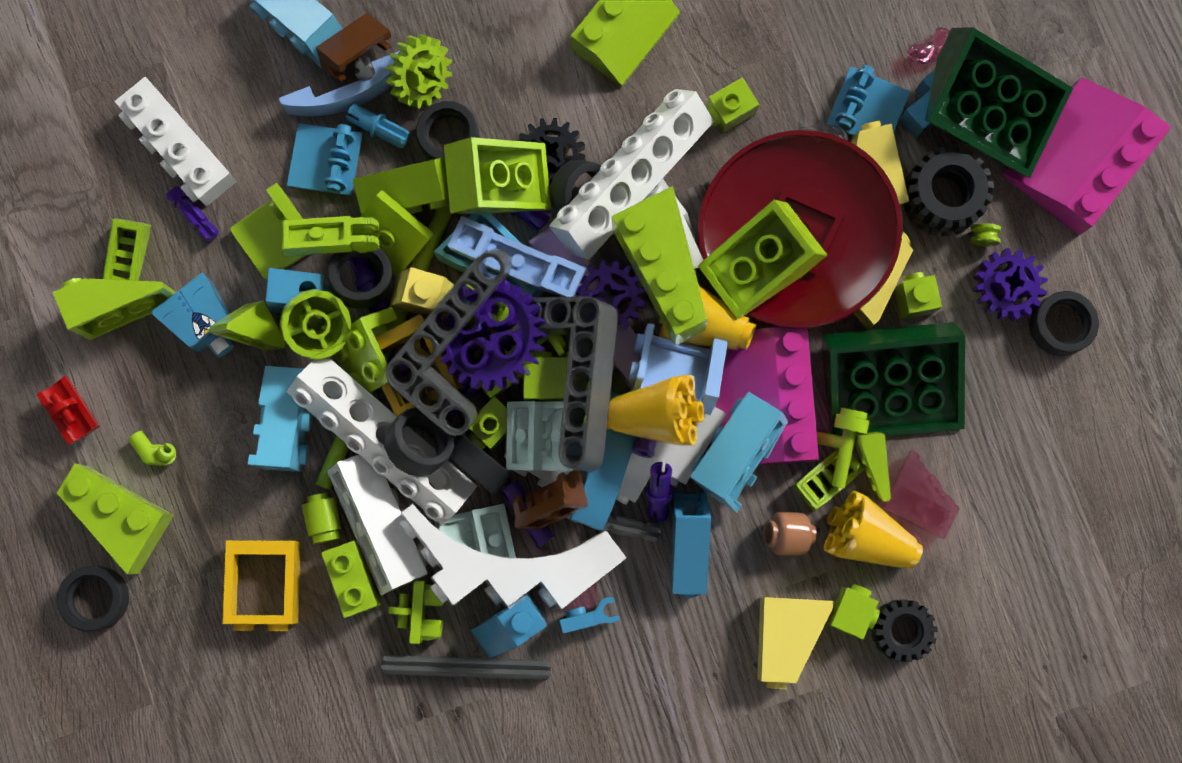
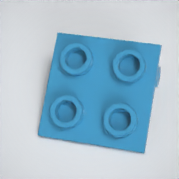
[826,65,910,136]
[287,123,363,196]

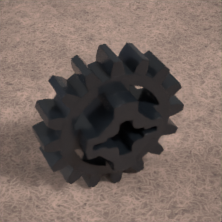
[519,118,586,184]

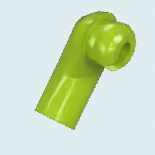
[128,430,176,466]

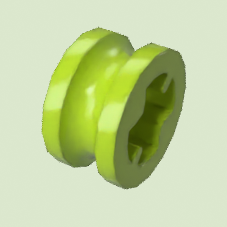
[970,223,1001,247]

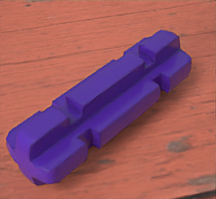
[166,186,219,243]

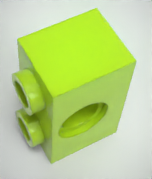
[322,541,382,618]

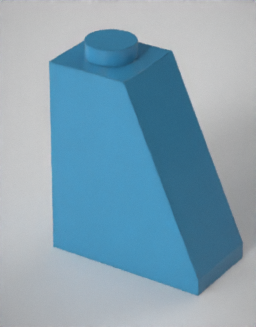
[671,492,711,598]
[470,592,547,659]

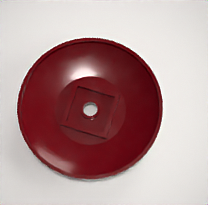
[699,130,903,329]

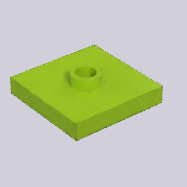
[352,190,434,277]

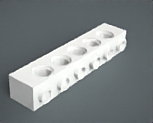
[549,89,714,260]
[286,357,477,526]

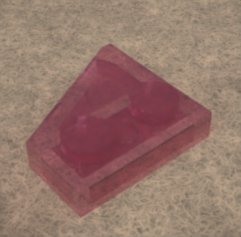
[882,450,960,539]

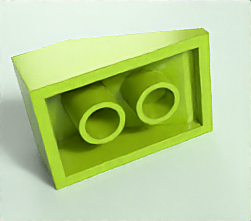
[444,137,552,214]
[698,200,827,319]
[52,278,176,340]

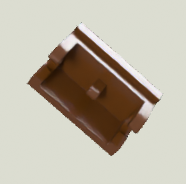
[316,13,392,82]
[513,470,588,530]

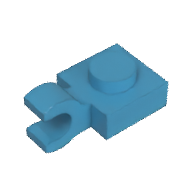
[560,597,620,634]

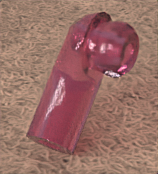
[908,27,950,64]

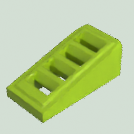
[103,218,151,281]
[854,432,891,502]
[792,449,865,512]

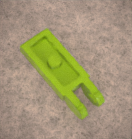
[282,216,379,256]

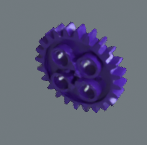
[440,280,547,391]

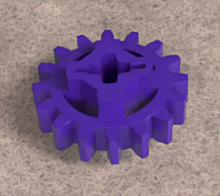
[972,248,1048,321]
[575,260,645,330]

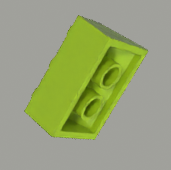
[571,0,680,87]

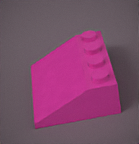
[1002,77,1172,236]
[704,327,819,466]

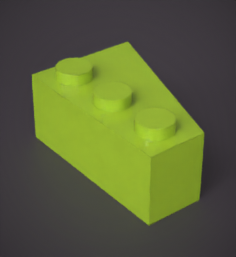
[352,157,450,215]
[57,463,174,574]

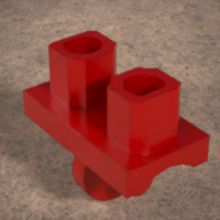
[36,376,100,446]

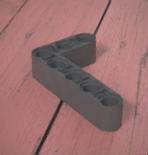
[386,249,511,436]
[528,296,618,472]

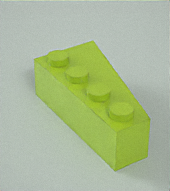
[611,186,707,346]

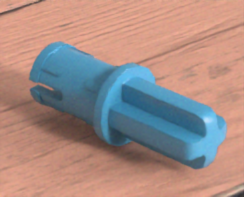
[346,103,410,148]

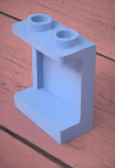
[628,323,728,415]

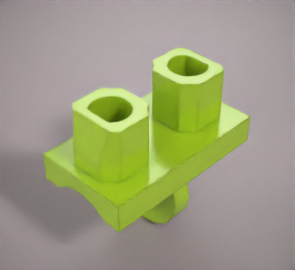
[388,580,444,644]

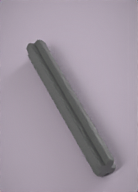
[381,655,551,680]

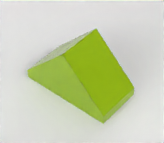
[209,300,286,351]

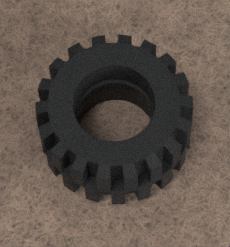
[903,146,994,237]

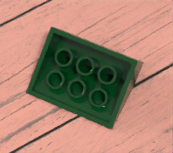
[925,27,1073,178]
[822,322,965,436]

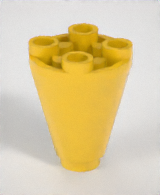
[659,284,756,350]
[607,375,704,446]
[823,491,923,569]

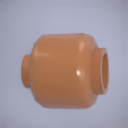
[763,512,816,556]

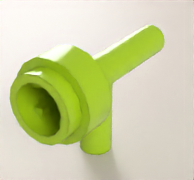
[817,408,869,488]

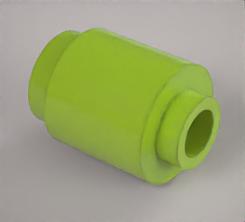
[301,493,342,545]

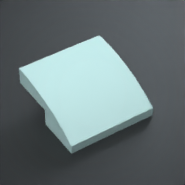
[506,401,576,471]
[434,504,516,558]

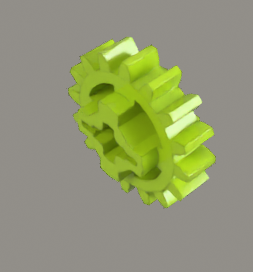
[386,34,452,108]

